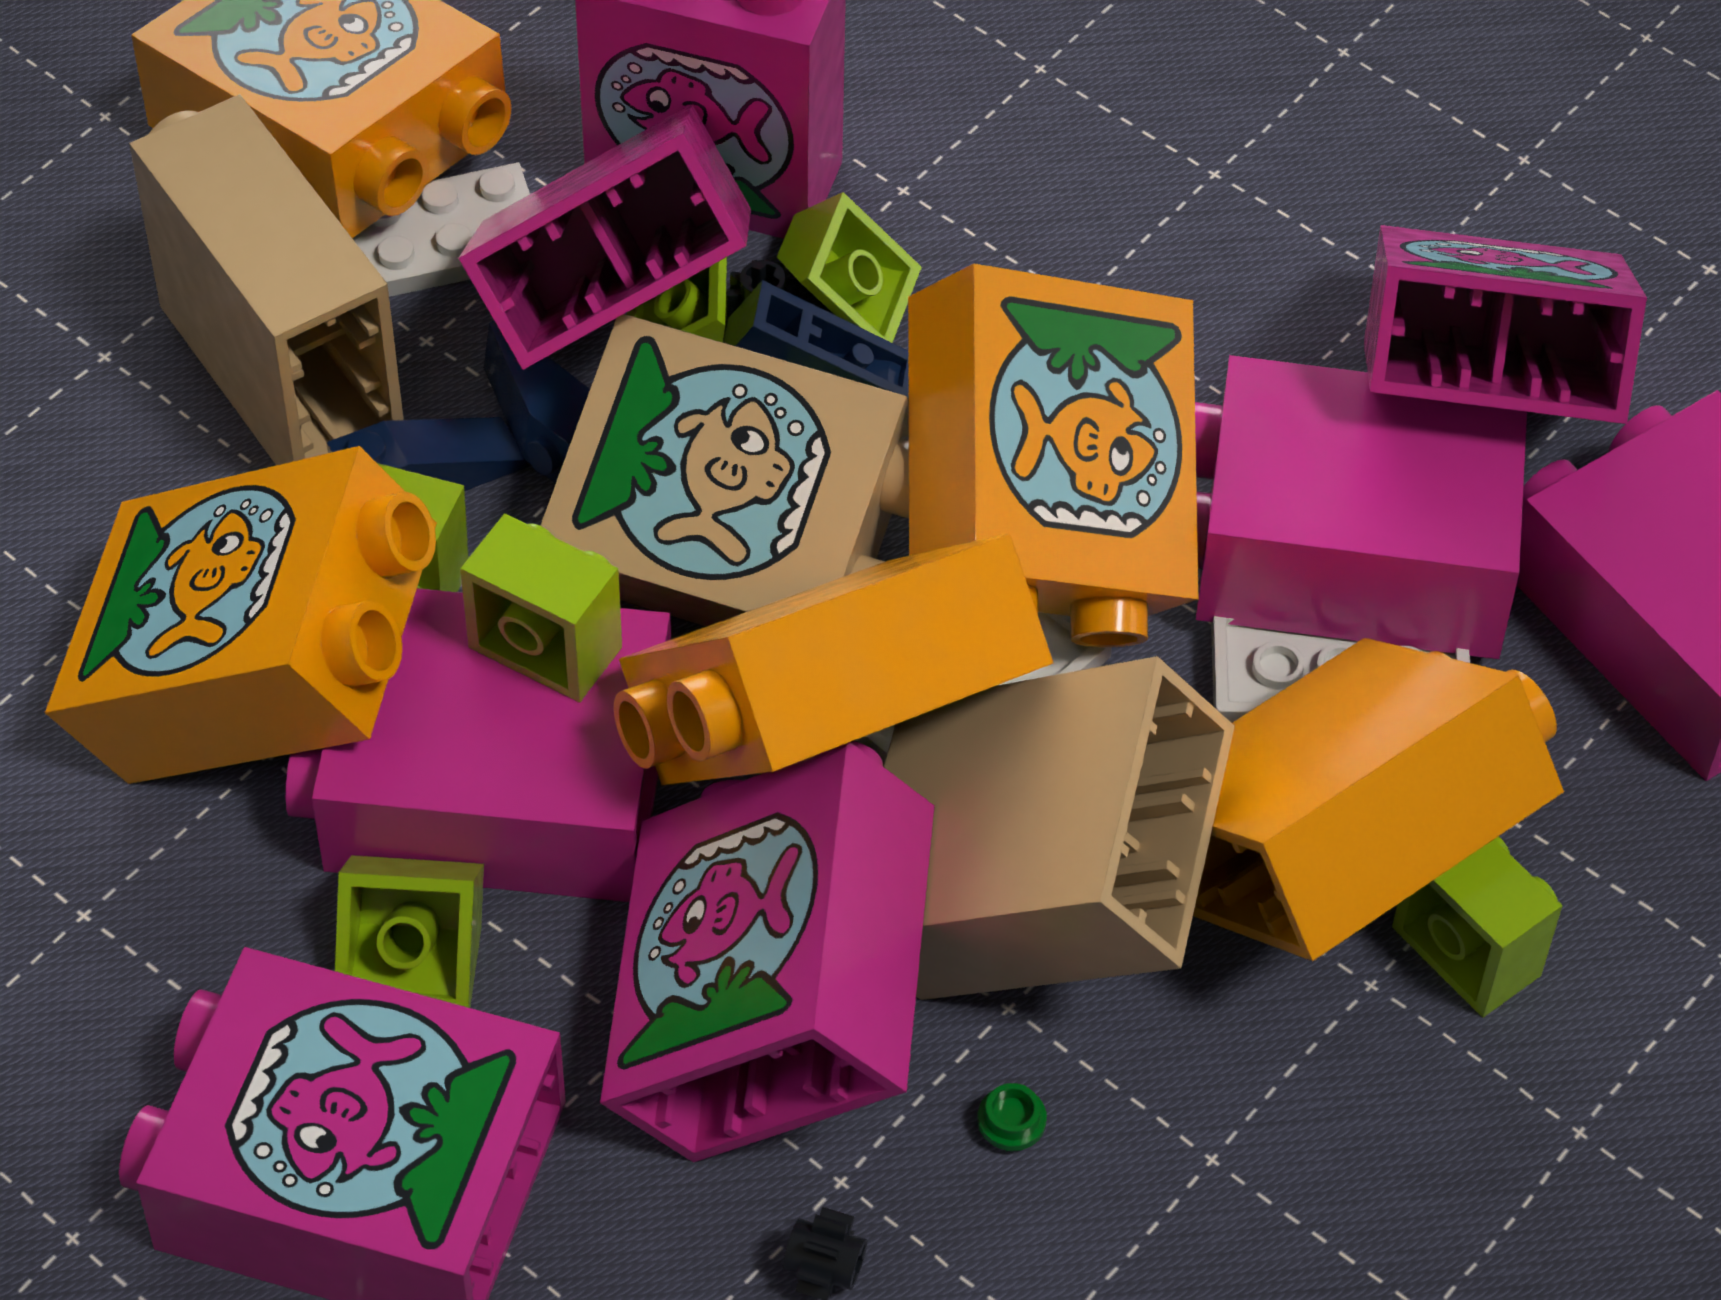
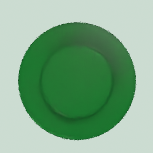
[978,1083,1047,1151]

